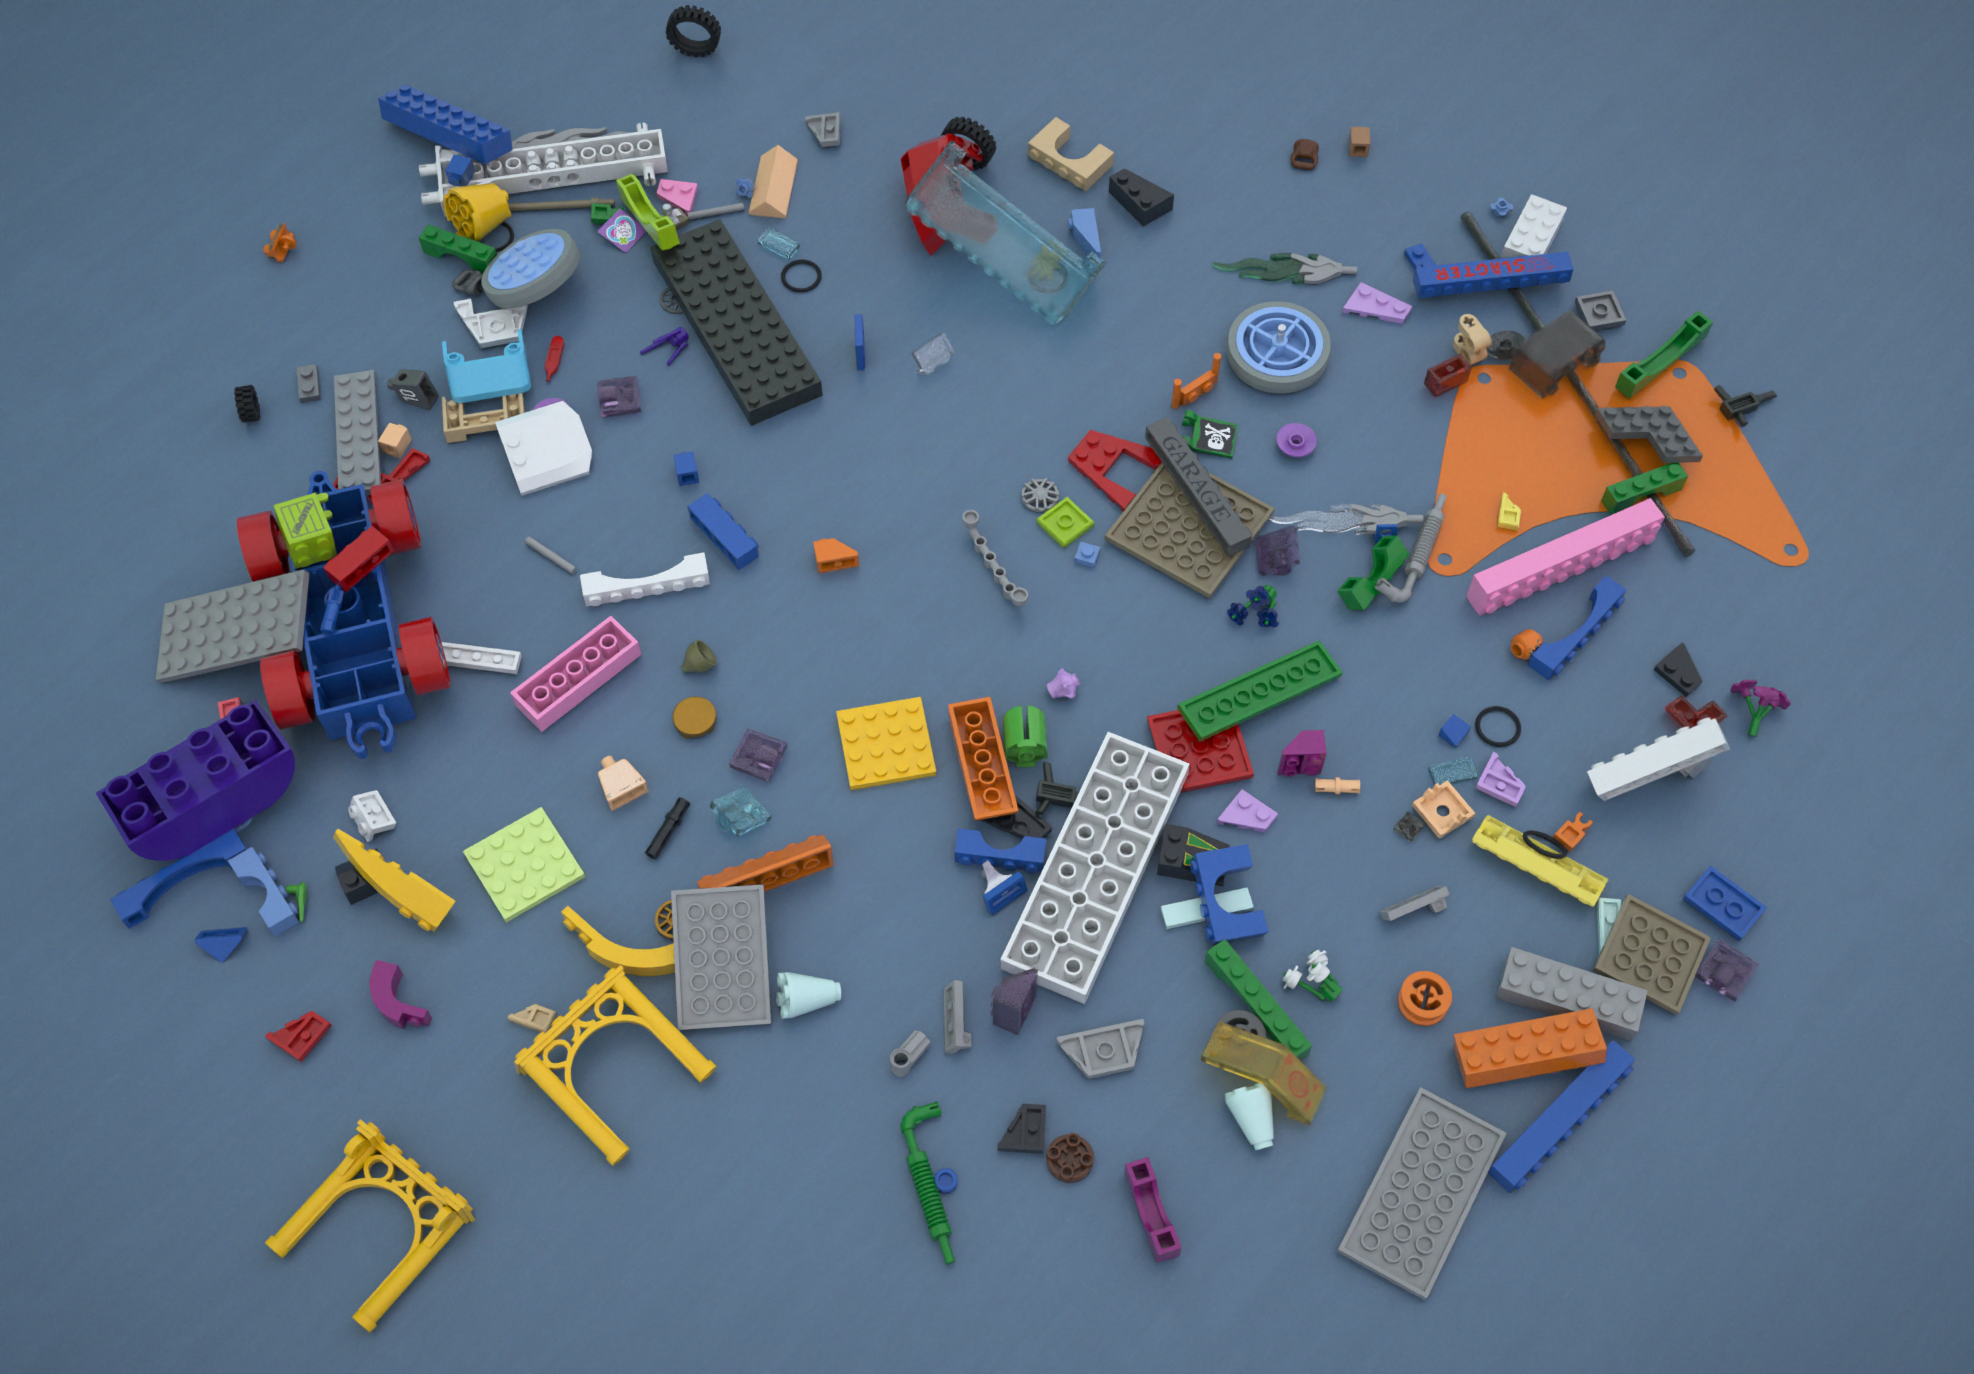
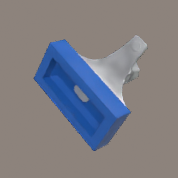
[981,861,1028,915]

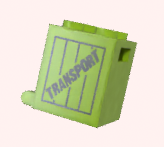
[273,492,337,569]

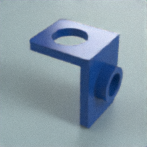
[1374,524,1398,543]

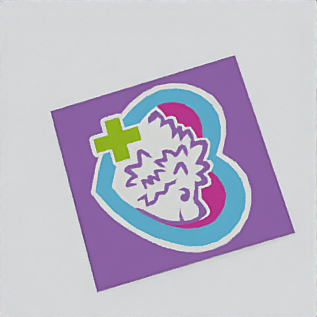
[597,208,647,253]

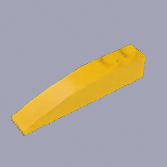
[333,829,456,932]

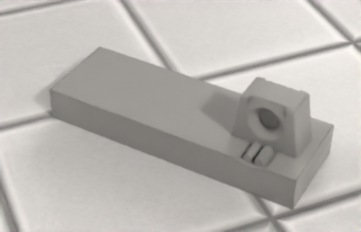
[1379,886,1450,921]
[944,980,972,1054]

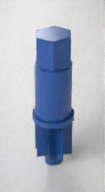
[320,585,344,635]

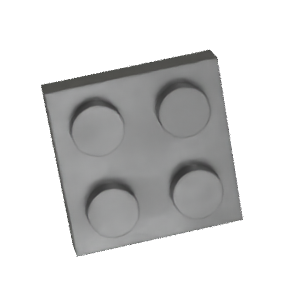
[1575,290,1626,331]

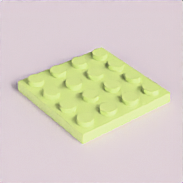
[463,807,585,923]

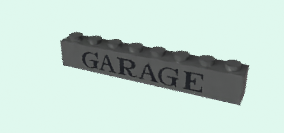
[1145,417,1252,557]

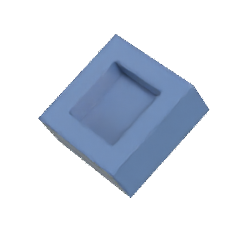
[1074,542,1100,568]

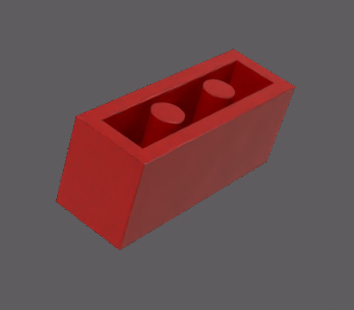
[323,526,394,593]

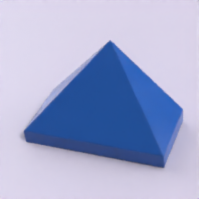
[195,927,247,963]

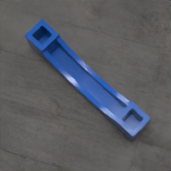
[1528,575,1627,680]
[110,829,247,929]

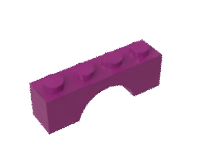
[1124,1157,1182,1263]

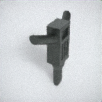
[1714,385,1777,427]
[1035,762,1079,815]

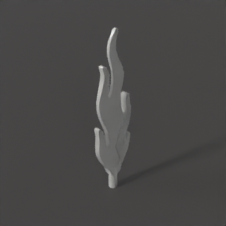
[512,127,628,149]

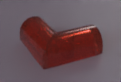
[1664,695,1728,729]

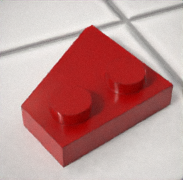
[265,1011,332,1062]

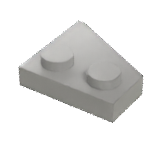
[805,112,841,147]

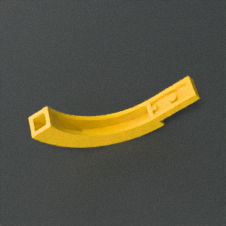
[561,906,675,976]

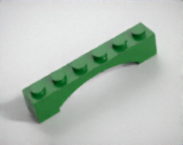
[1615,311,1713,399]
[1205,939,1312,1068]

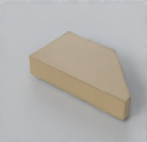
[507,1004,557,1033]

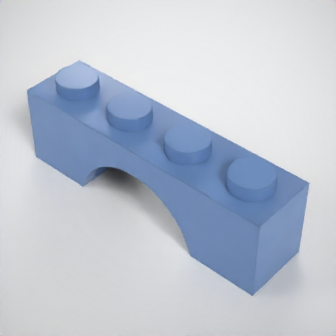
[228,847,299,937]

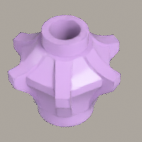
[1047,668,1080,699]

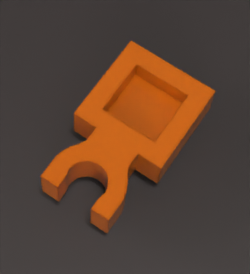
[1553,812,1593,852]

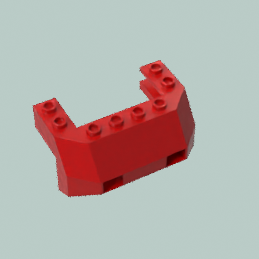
[900,133,997,256]

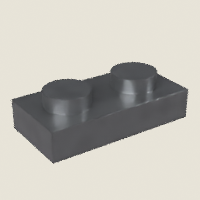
[296,364,321,403]

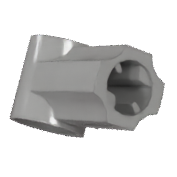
[890,1030,931,1077]

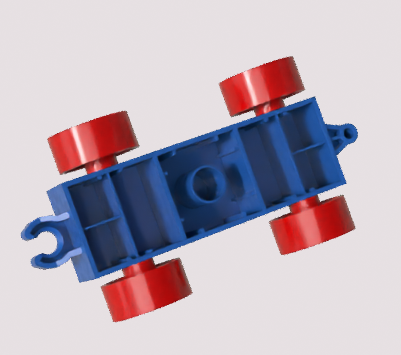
[237,471,451,759]

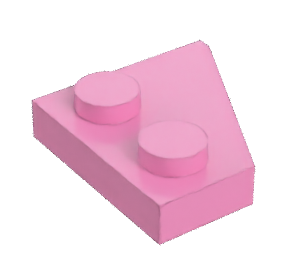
[657,179,698,215]

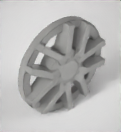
[1021,478,1059,512]

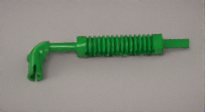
[900,1101,955,1265]

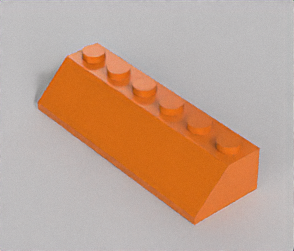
[697,834,834,892]

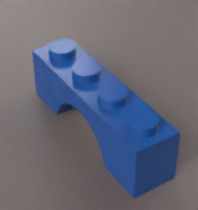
[955,828,1047,873]

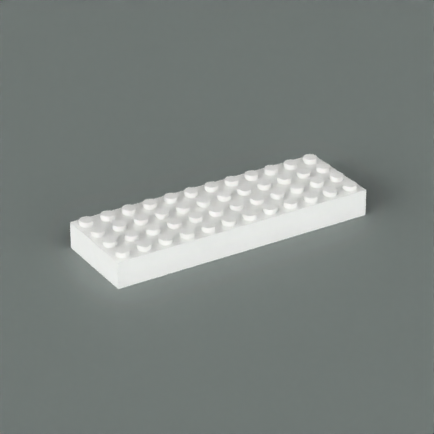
[1000,732,1190,1004]

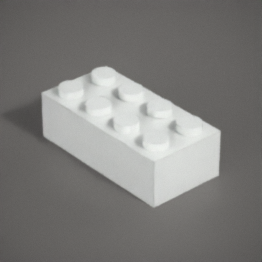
[1500,194,1567,259]

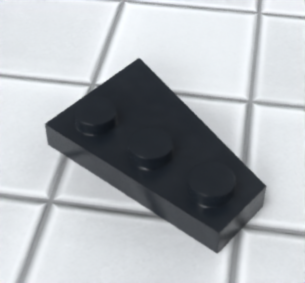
[980,795,1052,839]

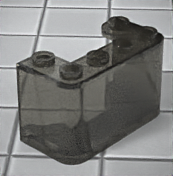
[1509,310,1606,399]

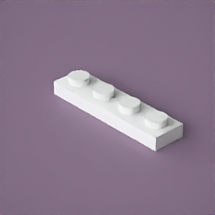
[442,642,522,674]

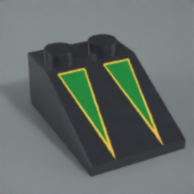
[1157,824,1230,887]

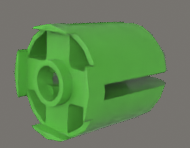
[1003,705,1048,768]

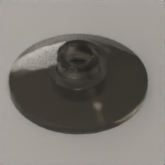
[1486,331,1526,360]

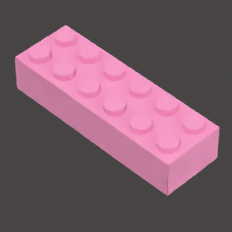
[510,616,641,732]

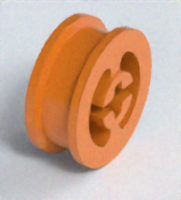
[1398,971,1452,1026]

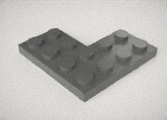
[1595,406,1703,463]

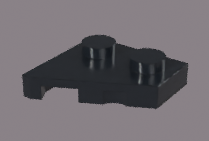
[997,1104,1046,1154]

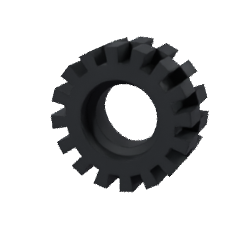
[234,385,260,423]

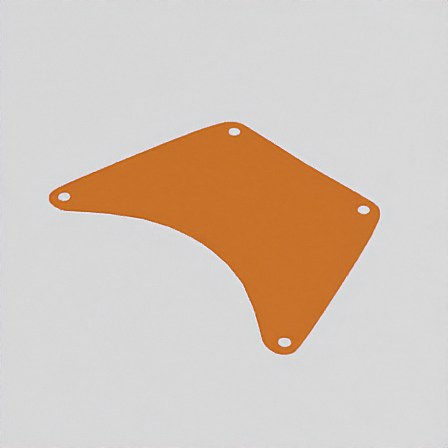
[1428,360,1809,576]

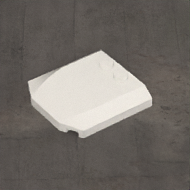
[495,401,593,496]

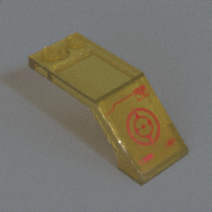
[1201,1021,1326,1125]

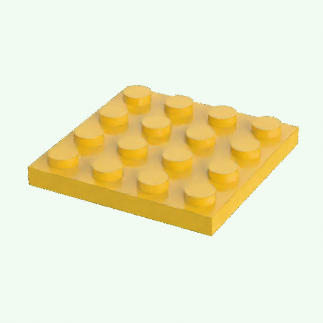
[836,697,936,790]

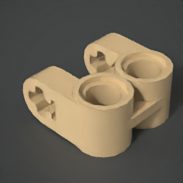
[1453,314,1491,366]

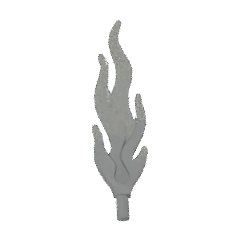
[1269,504,1423,535]

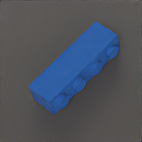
[687,493,759,570]

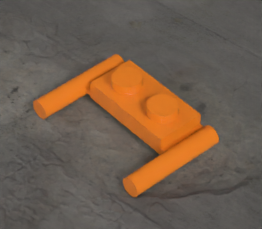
[1171,353,1221,409]

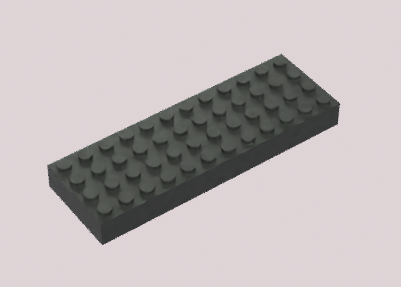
[650,219,823,426]

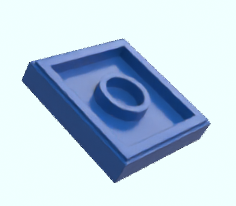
[855,314,865,370]

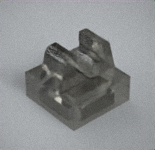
[1393,811,1425,843]

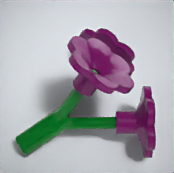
[1730,679,1791,737]

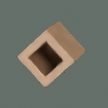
[1348,127,1370,157]

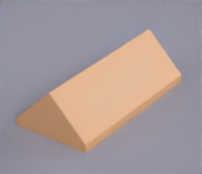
[749,145,798,218]

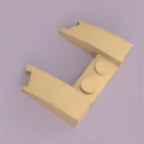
[442,393,525,443]

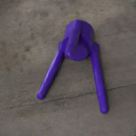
[640,327,689,365]

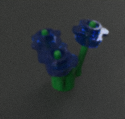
[1227,585,1279,628]

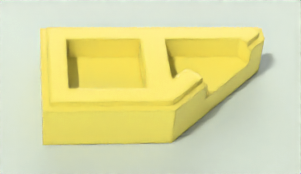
[1497,493,1521,531]

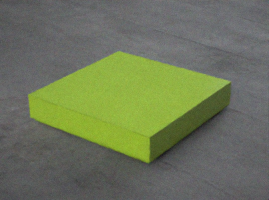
[1037,497,1095,548]

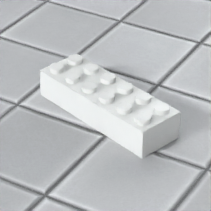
[1587,718,1730,801]

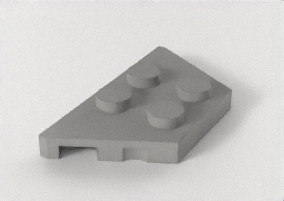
[1056,1019,1144,1079]

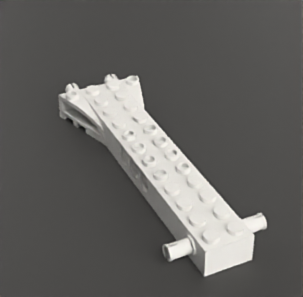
[419,123,668,217]

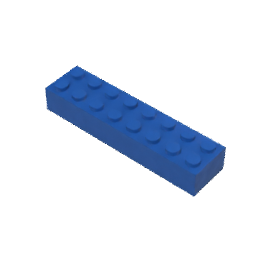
[378,85,513,164]

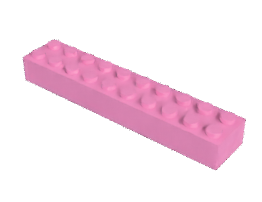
[1466,498,1665,616]

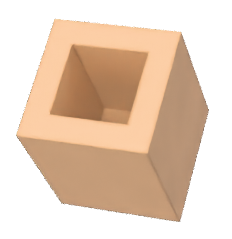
[378,423,412,459]

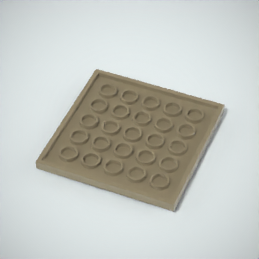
[1105,463,1275,599]

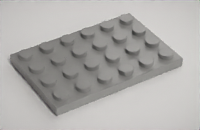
[671,885,772,1030]

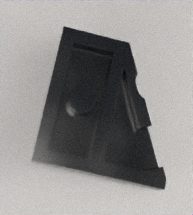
[1654,642,1702,697]

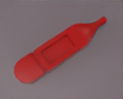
[545,336,565,382]

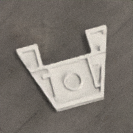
[454,299,528,348]

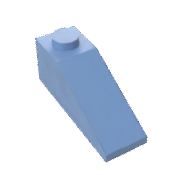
[1068,208,1101,265]

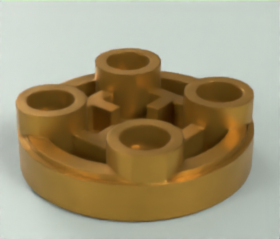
[673,696,716,739]

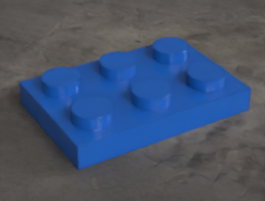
[1683,866,1767,941]

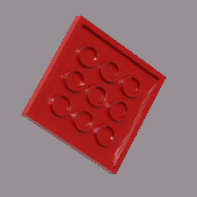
[1147,710,1254,793]

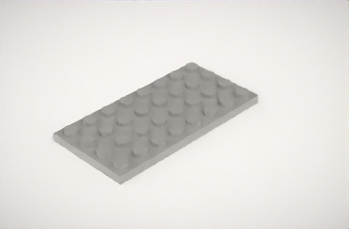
[156,570,309,683]
[1337,1087,1507,1301]

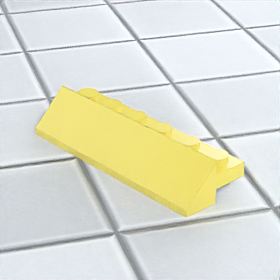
[1472,815,1609,907]

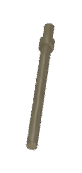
[508,197,615,211]

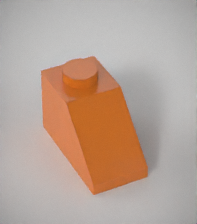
[813,538,859,573]

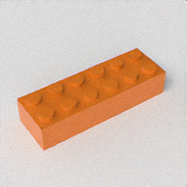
[1453,1008,1607,1089]

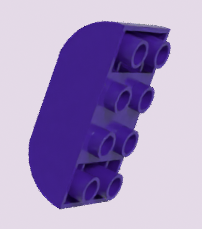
[96,699,295,861]

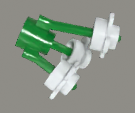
[1282,949,1343,1002]

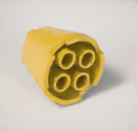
[443,183,511,242]

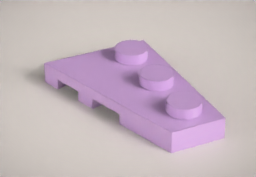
[1342,282,1413,324]

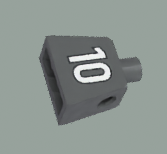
[387,369,439,411]

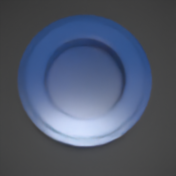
[934,1168,958,1194]

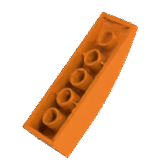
[948,697,1018,821]

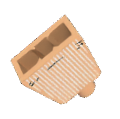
[598,756,649,811]

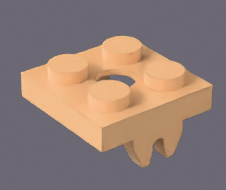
[1412,780,1475,839]

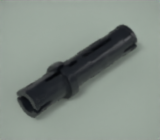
[645,797,691,860]

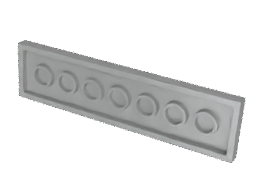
[334,370,381,495]

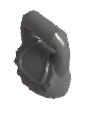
[452,269,484,295]

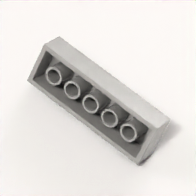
[1495,947,1648,1041]

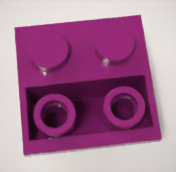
[1277,730,1327,777]

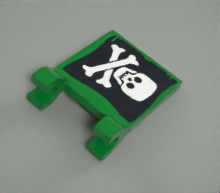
[1181,410,1237,459]

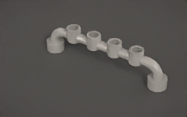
[962,510,1028,606]

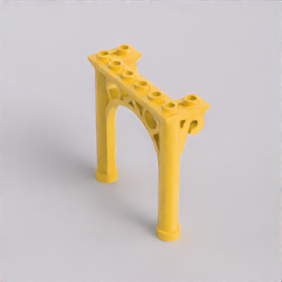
[514,965,717,1166]
[264,1119,475,1333]

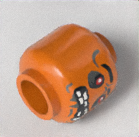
[1511,629,1543,660]

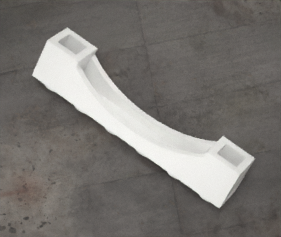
[580,553,710,607]

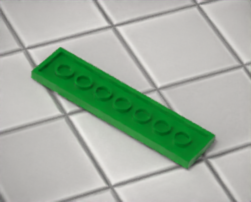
[1177,640,1343,742]

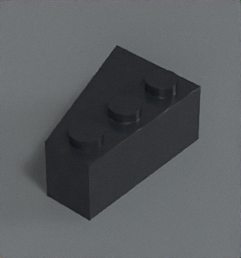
[1109,168,1174,227]

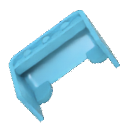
[442,329,531,403]

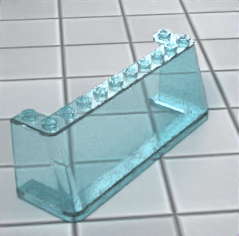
[905,140,1106,324]

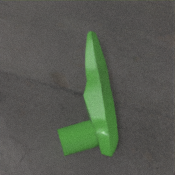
[286,881,307,922]

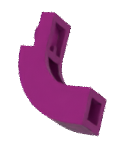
[369,960,432,1029]

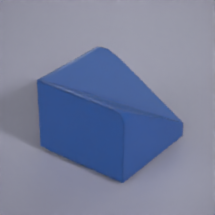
[1438,714,1471,748]

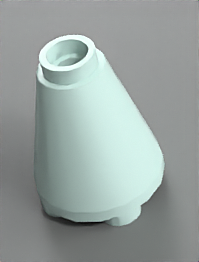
[776,972,841,1019]
[1225,1081,1274,1151]

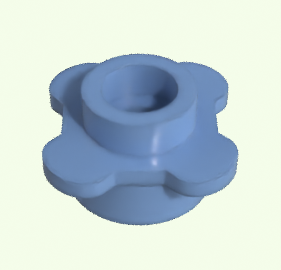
[736,178,754,198]
[1490,198,1513,217]

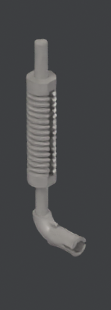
[1375,494,1447,603]

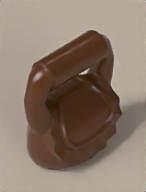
[1290,139,1319,170]

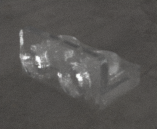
[911,332,955,375]

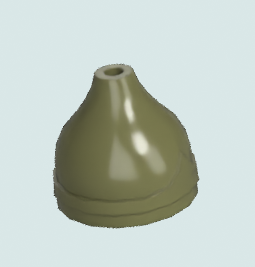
[681,640,717,673]

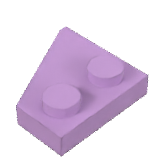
[1476,752,1526,807]
[1217,789,1278,833]

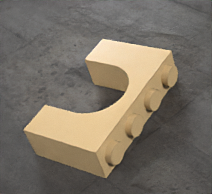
[1028,117,1114,191]

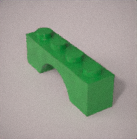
[419,224,497,274]
[1601,463,1688,515]
[1337,535,1409,610]

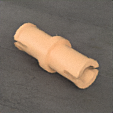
[1315,777,1360,795]

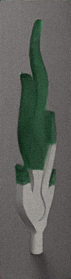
[1212,253,1357,284]

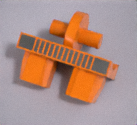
[263,223,297,263]

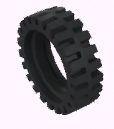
[666,5,721,57]
[941,117,997,170]

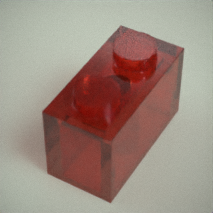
[1424,354,1472,397]

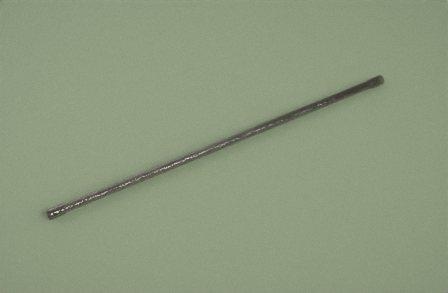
[1460,211,1695,557]

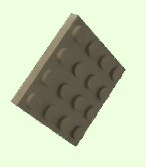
[1592,894,1711,1015]

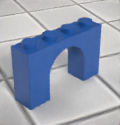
[1190,844,1268,946]

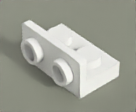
[348,790,396,842]

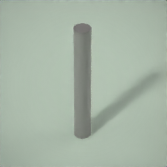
[687,203,744,220]
[525,536,577,574]

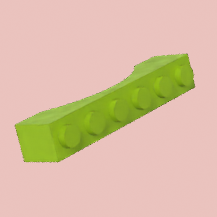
[616,173,680,251]

